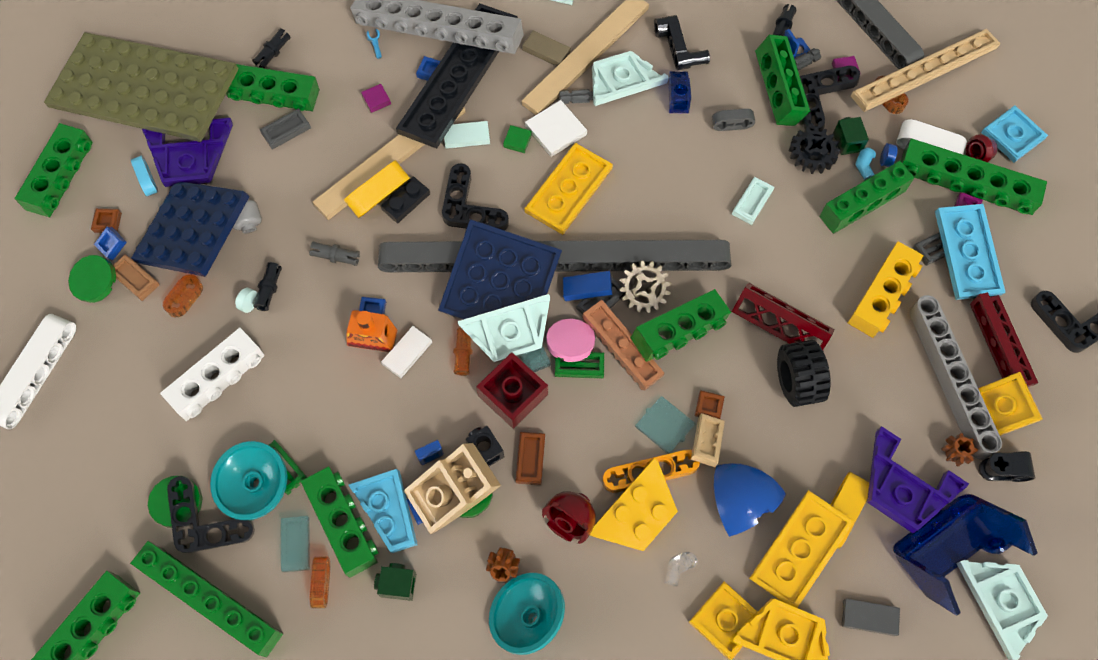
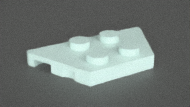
[592,51,669,106]
[458,294,550,363]
[956,560,1048,660]

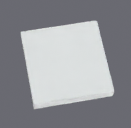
[525,100,587,157]

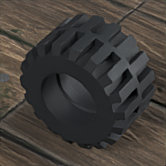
[777,340,831,407]

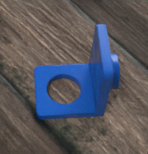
[784,29,810,58]

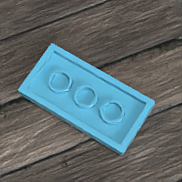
[935,204,1006,300]

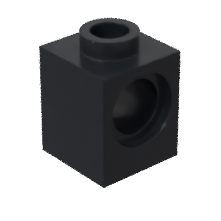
[466,426,505,467]

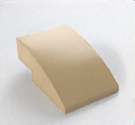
[404,443,501,534]

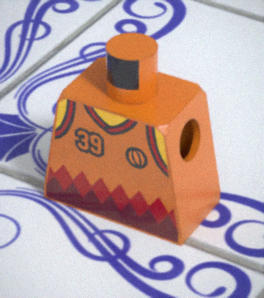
[346,310,398,352]

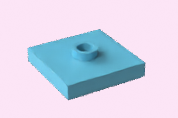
[981,105,1048,163]

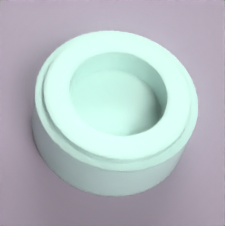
[235,287,258,313]

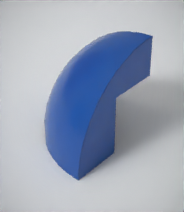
[714,463,786,537]

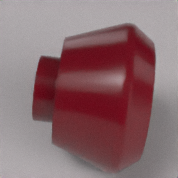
[966,134,997,162]

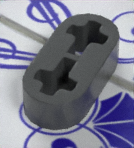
[712,109,755,131]

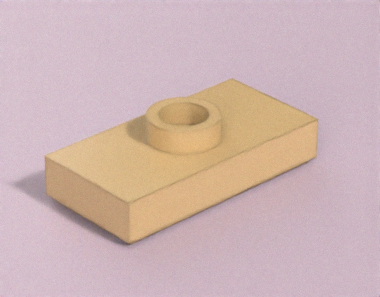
[691,413,725,467]

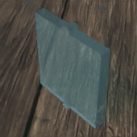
[635,396,696,454]

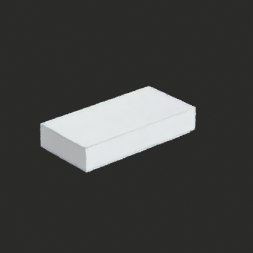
[381,326,432,379]

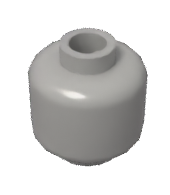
[233,199,262,234]

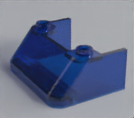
[893,494,1038,616]

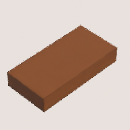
[516,432,545,485]

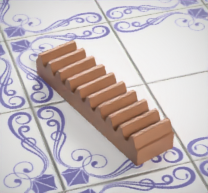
[582,300,665,391]

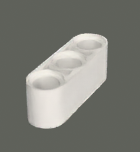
[896,119,967,154]

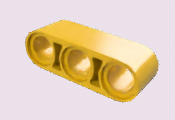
[344,160,410,218]
[830,471,870,549]

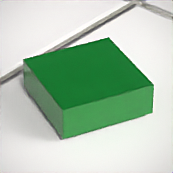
[503,125,532,153]

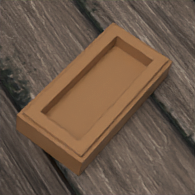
[113,254,160,301]

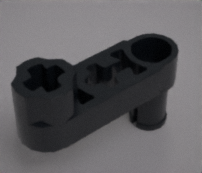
[654,15,710,70]

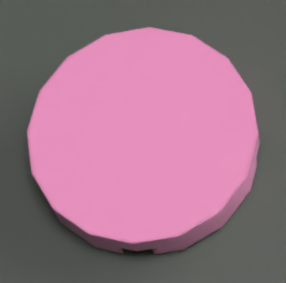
[546,319,595,362]

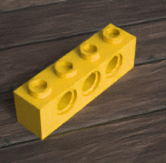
[848,241,924,338]

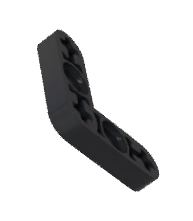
[800,66,860,132]
[442,163,509,231]
[1031,291,1098,353]
[167,476,255,553]

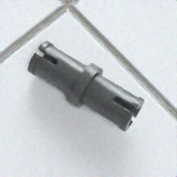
[309,241,360,266]

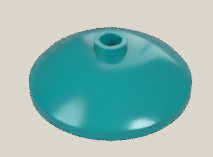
[210,441,287,520]
[489,573,565,655]

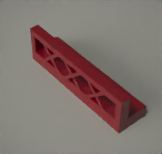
[731,283,835,350]
[970,292,1038,387]

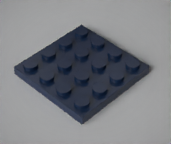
[131,182,250,277]
[438,219,562,320]

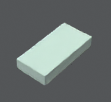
[444,121,490,149]
[732,177,775,225]

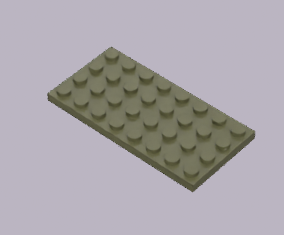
[44,32,239,142]

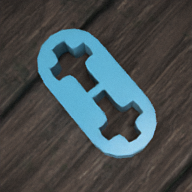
[131,155,158,197]

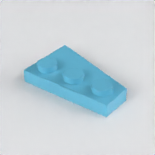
[349,469,418,553]

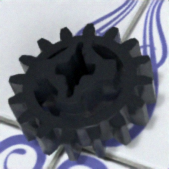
[789,126,840,174]

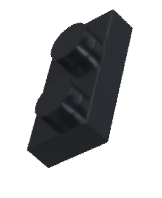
[380,176,430,224]

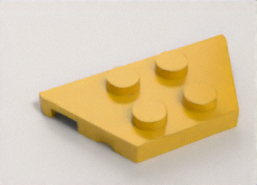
[590,458,678,551]
[730,598,830,660]

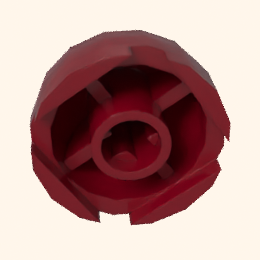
[542,491,596,544]

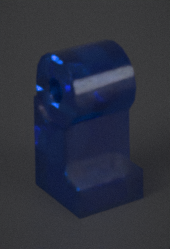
[668,71,691,113]

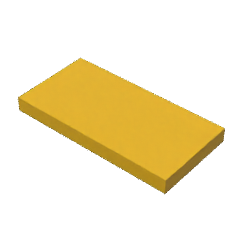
[524,143,613,235]
[749,490,855,608]

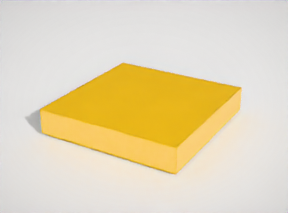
[978,372,1043,436]
[688,581,758,660]

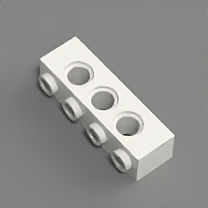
[160,328,265,421]

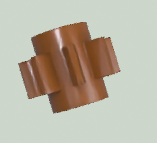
[941,433,978,467]
[486,547,520,582]

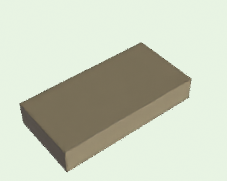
[522,30,571,66]

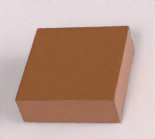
[91,208,122,233]
[694,390,725,419]

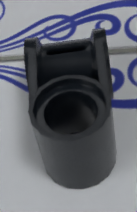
[979,451,1036,482]

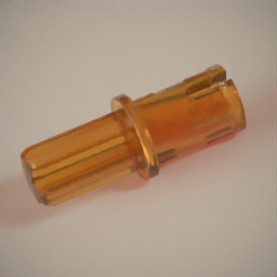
[453,327,473,376]

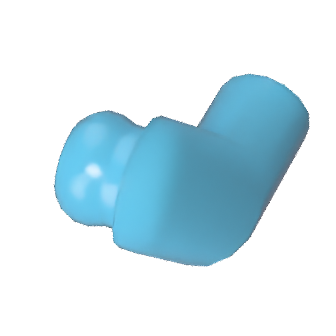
[855,147,876,180]

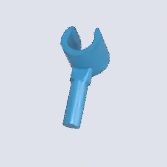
[366,29,382,59]

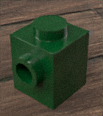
[833,117,869,155]
[374,563,417,601]

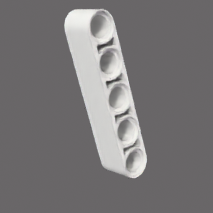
[0,314,76,430]

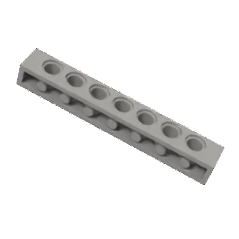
[351,0,524,54]

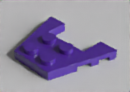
[142,118,233,187]
[867,426,969,533]

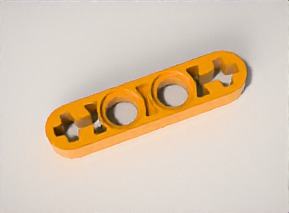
[602,450,700,493]

